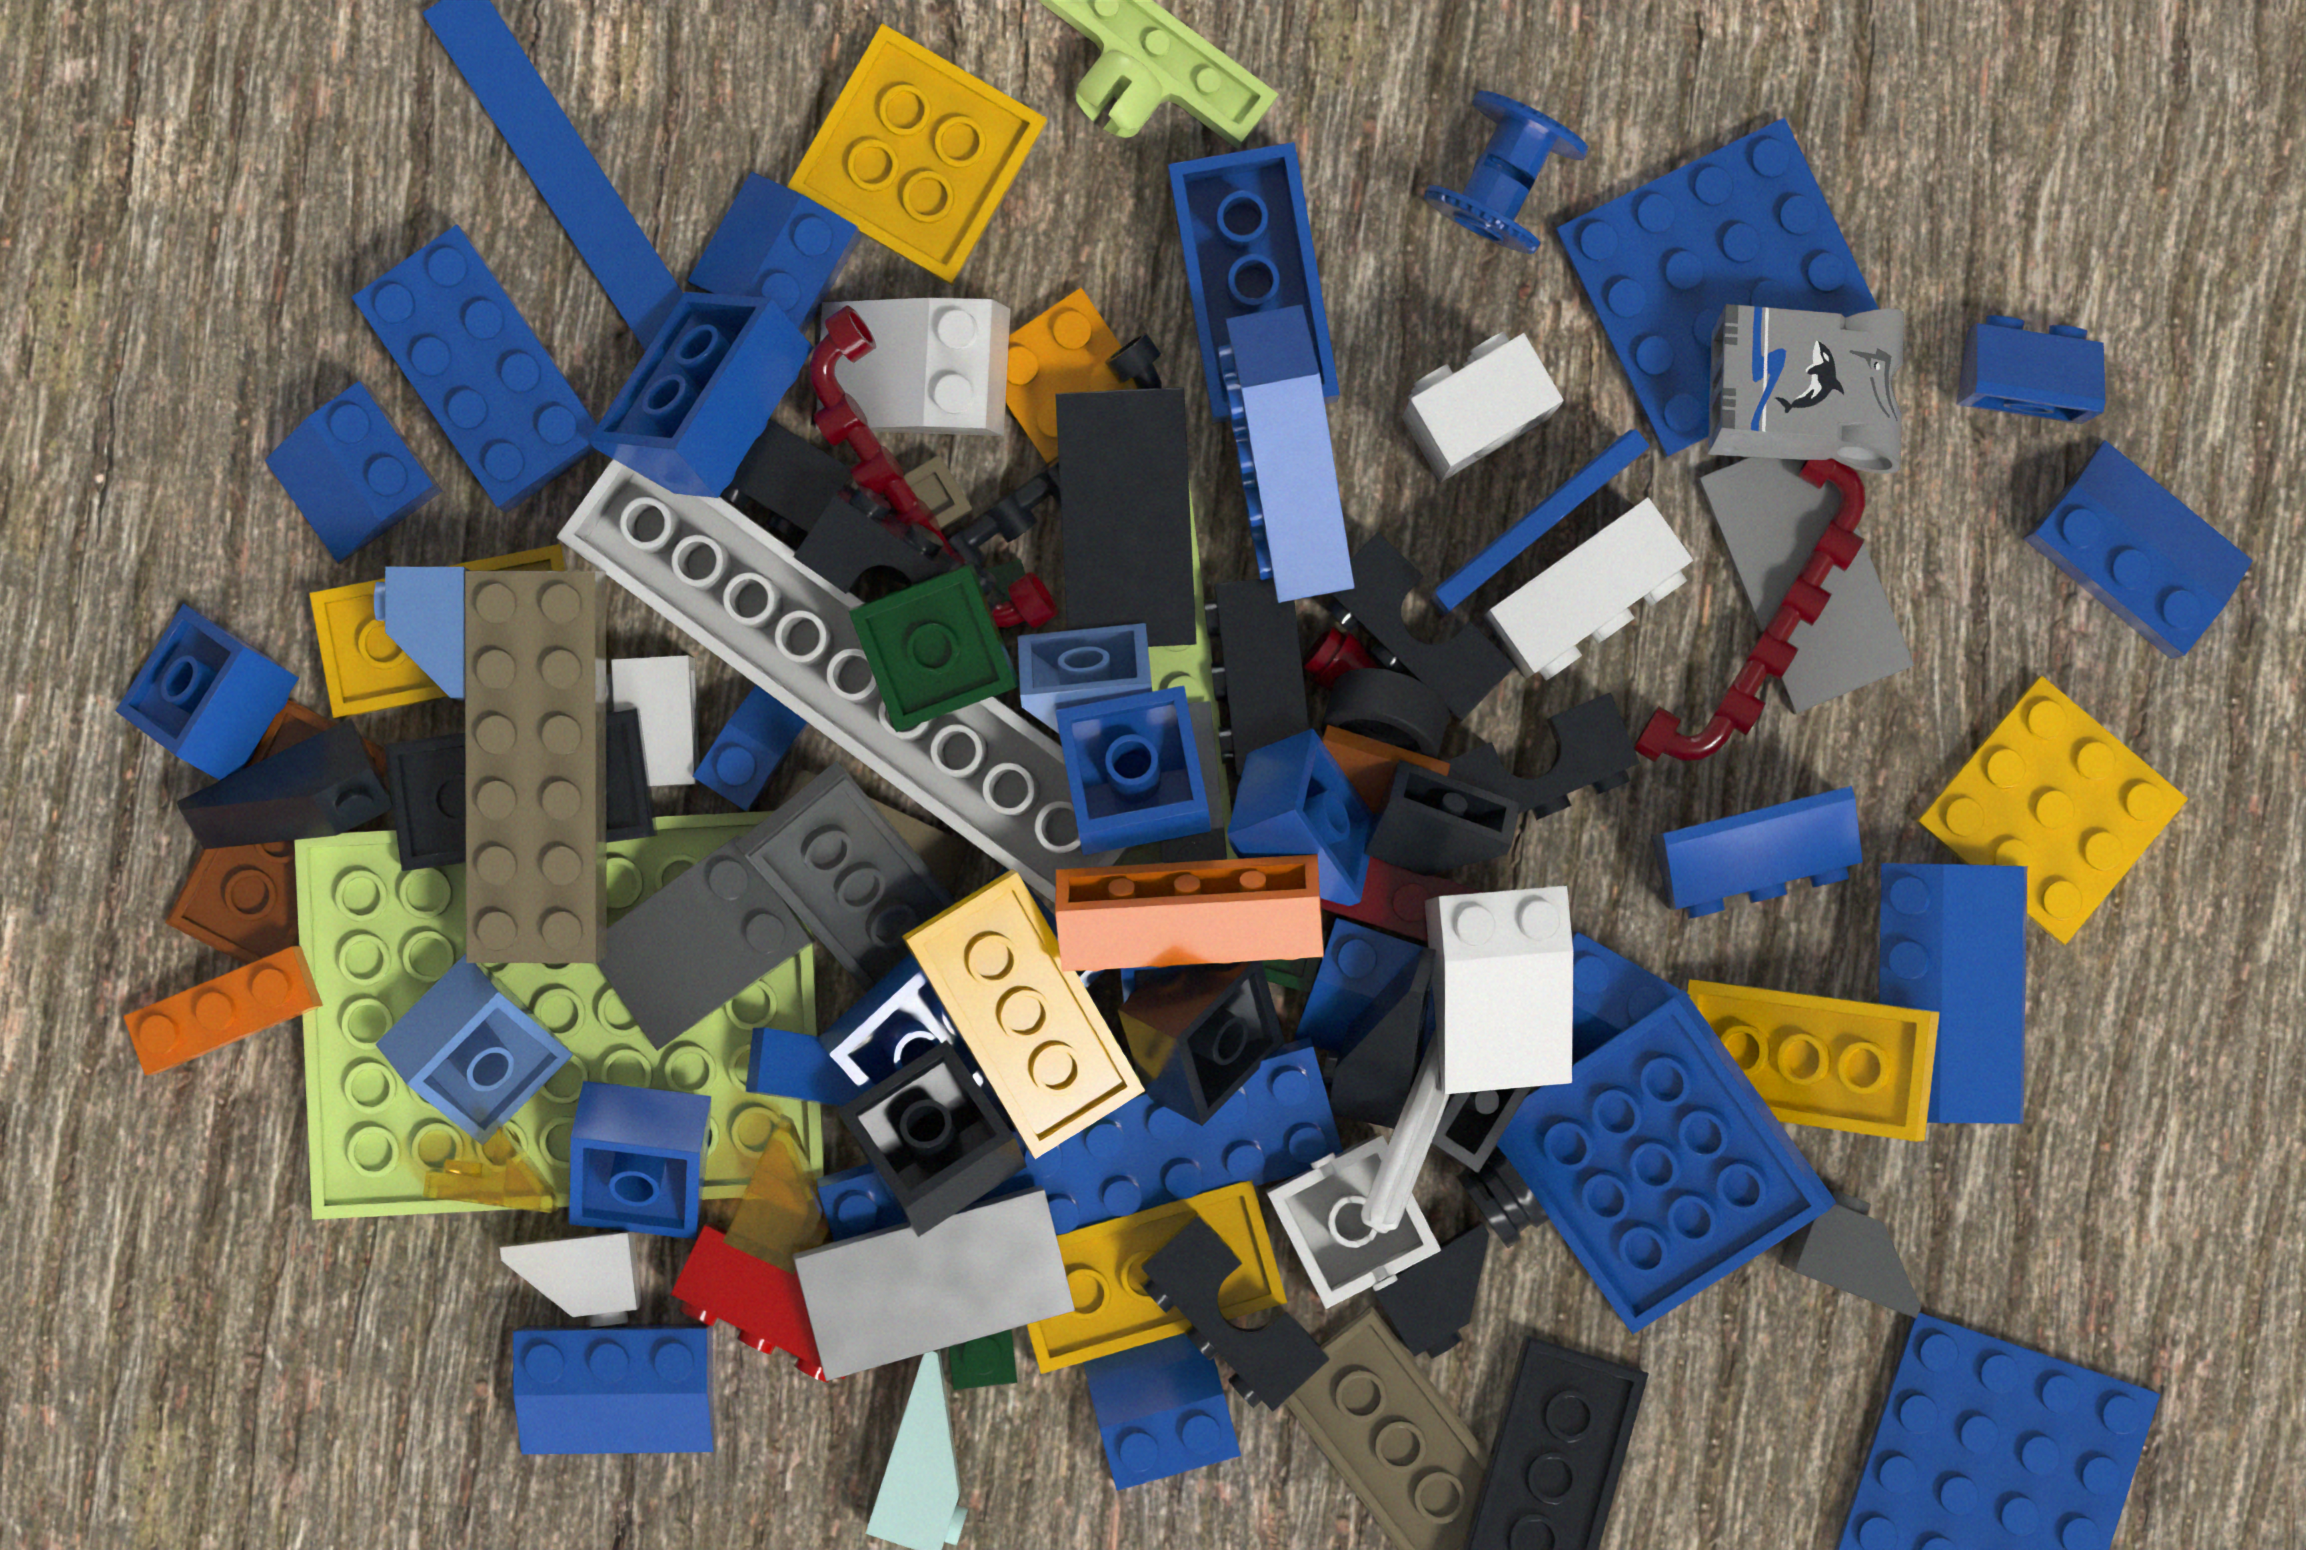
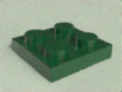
[848,563,1020,733]

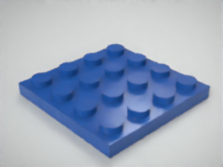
[1554,117,1879,458]
[1496,990,1836,1335]
[1834,1312,2161,1550]

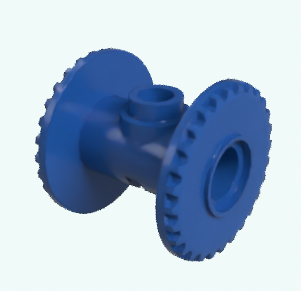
[1424,90,1588,254]

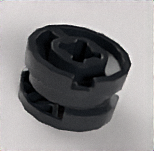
[1456,1146,1550,1248]

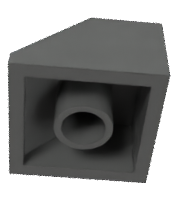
[1780,1187,1921,1319]

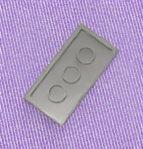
[1698,457,1915,714]
[792,1185,1075,1381]

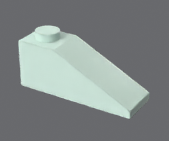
[865,1349,968,1550]

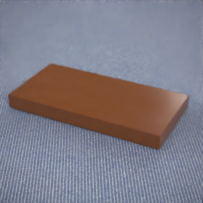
[165,699,388,965]

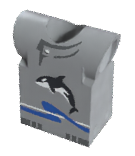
[1708,304,1904,474]

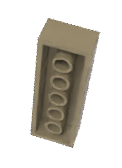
[465,571,607,963]

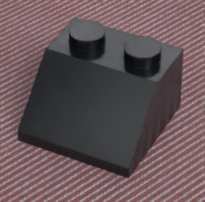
[1118,960,1285,1126]
[837,1039,1027,1237]

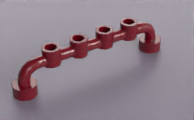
[810,305,1058,629]
[1633,458,1866,763]

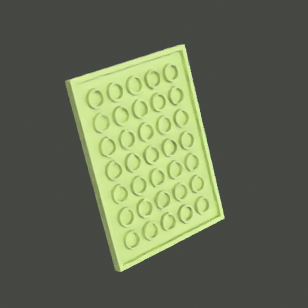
[294,811,825,1220]

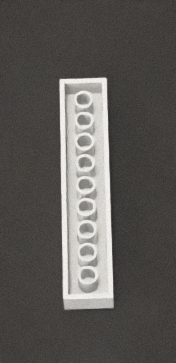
[556,459,1134,903]

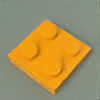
[1006,288,1137,464]

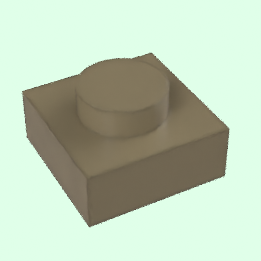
[904,454,973,530]

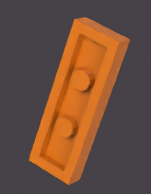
[123,946,323,1076]

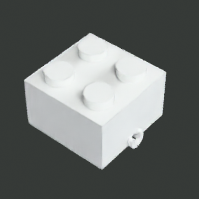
[1266,1132,1441,1309]

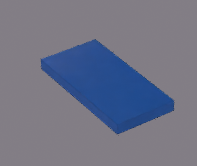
[1429,429,1650,618]

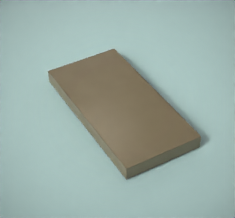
[1284,1305,1489,1550]

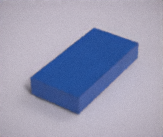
[745,1027,864,1107]

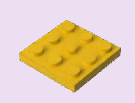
[787,23,1048,286]
[1915,675,2188,945]

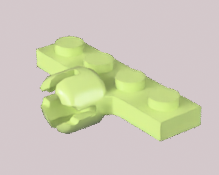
[1037,0,1279,150]

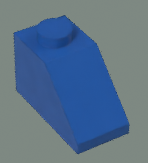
[692,684,810,812]

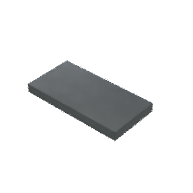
[736,761,958,992]

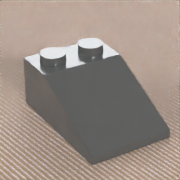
[596,835,816,1051]

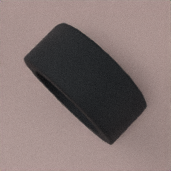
[1320,668,1450,759]

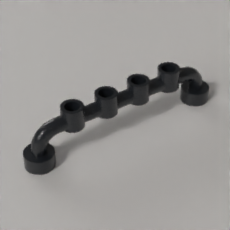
[875,333,1162,584]

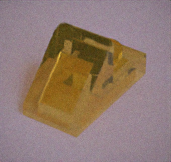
[423,1125,560,1213]

